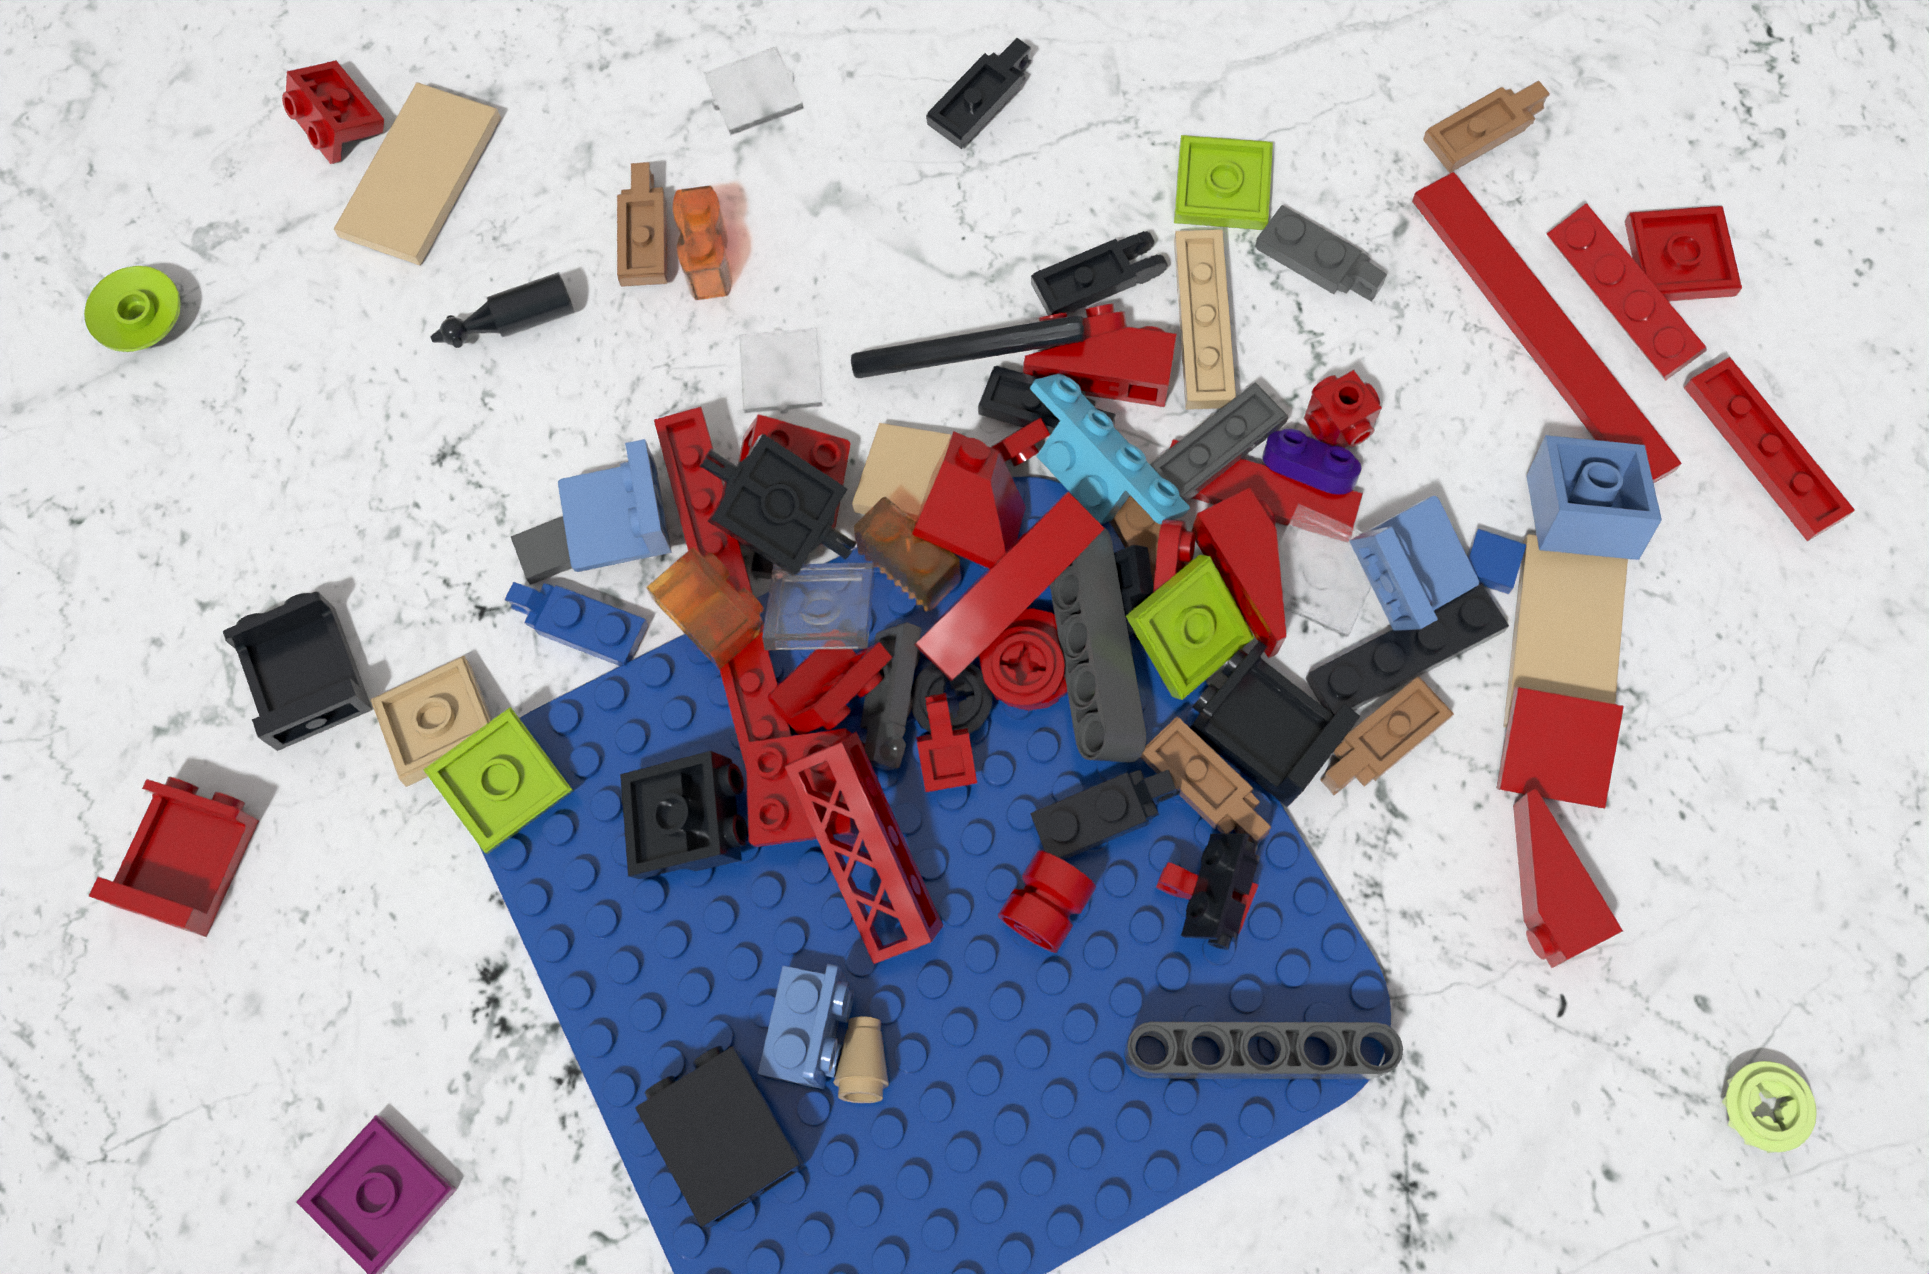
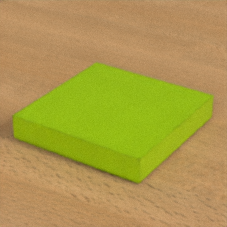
[1174,135,1273,230]
[1126,555,1254,700]
[423,707,574,854]

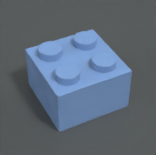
[1526,435,1662,560]

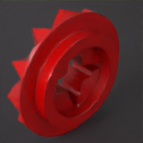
[981,626,1065,708]

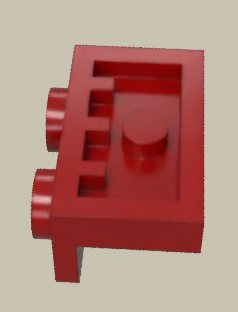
[282,60,384,164]

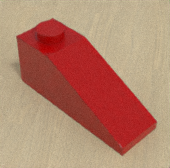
[1023,326,1176,407]
[1191,487,1287,658]
[1513,789,1623,968]

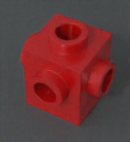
[1304,370,1382,448]

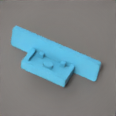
[1030,374,1190,524]

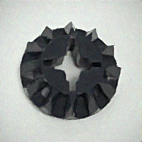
[911,663,992,734]

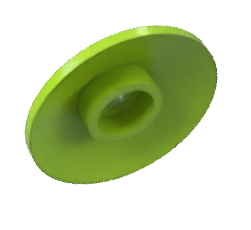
[84,266,181,352]

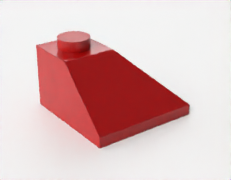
[911,431,1026,569]

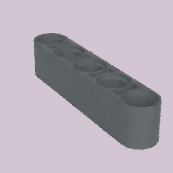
[1050,527,1146,763]
[1124,1022,1403,1079]

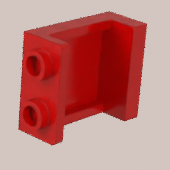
[89,777,259,937]

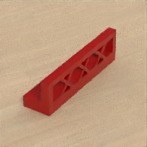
[784,732,943,964]

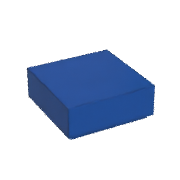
[1467,529,1526,595]

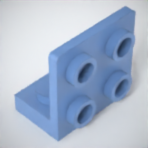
[558,439,672,572]
[1349,496,1479,631]
[758,964,854,1089]

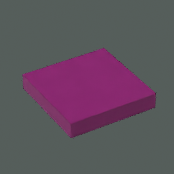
[296,1115,457,1274]

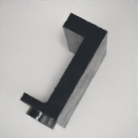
[223,592,373,751]
[1190,640,1360,807]
[635,1046,806,1229]

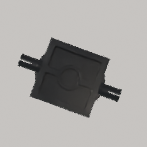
[699,434,856,575]

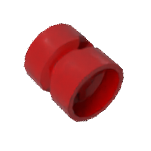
[998,851,1096,953]

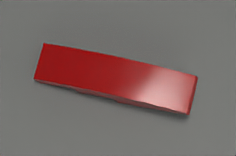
[914,492,1105,680]

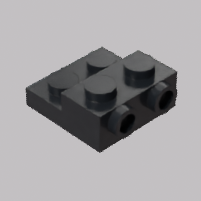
[620,751,749,879]

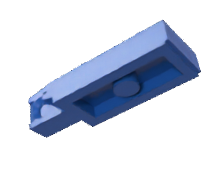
[505,582,649,666]

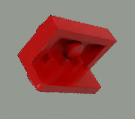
[768,632,893,735]

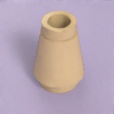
[833,1017,889,1103]

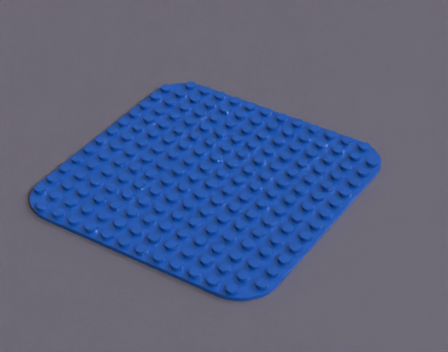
[479,476,1391,1274]

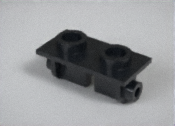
[1181,833,1260,950]

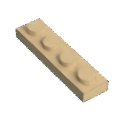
[1174,230,1236,410]

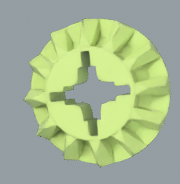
[1722,1061,1817,1153]

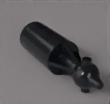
[430,272,575,348]

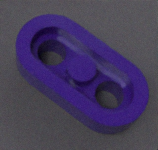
[1262,429,1362,494]

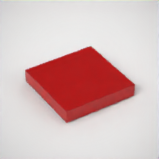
[1624,206,1742,301]
[1496,687,1624,809]

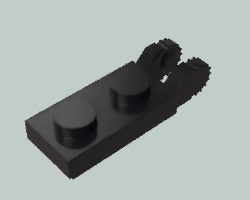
[1031,231,1168,316]

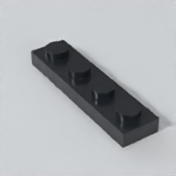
[1305,584,1509,715]

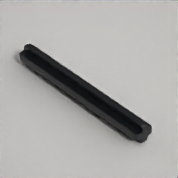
[851,315,1086,379]

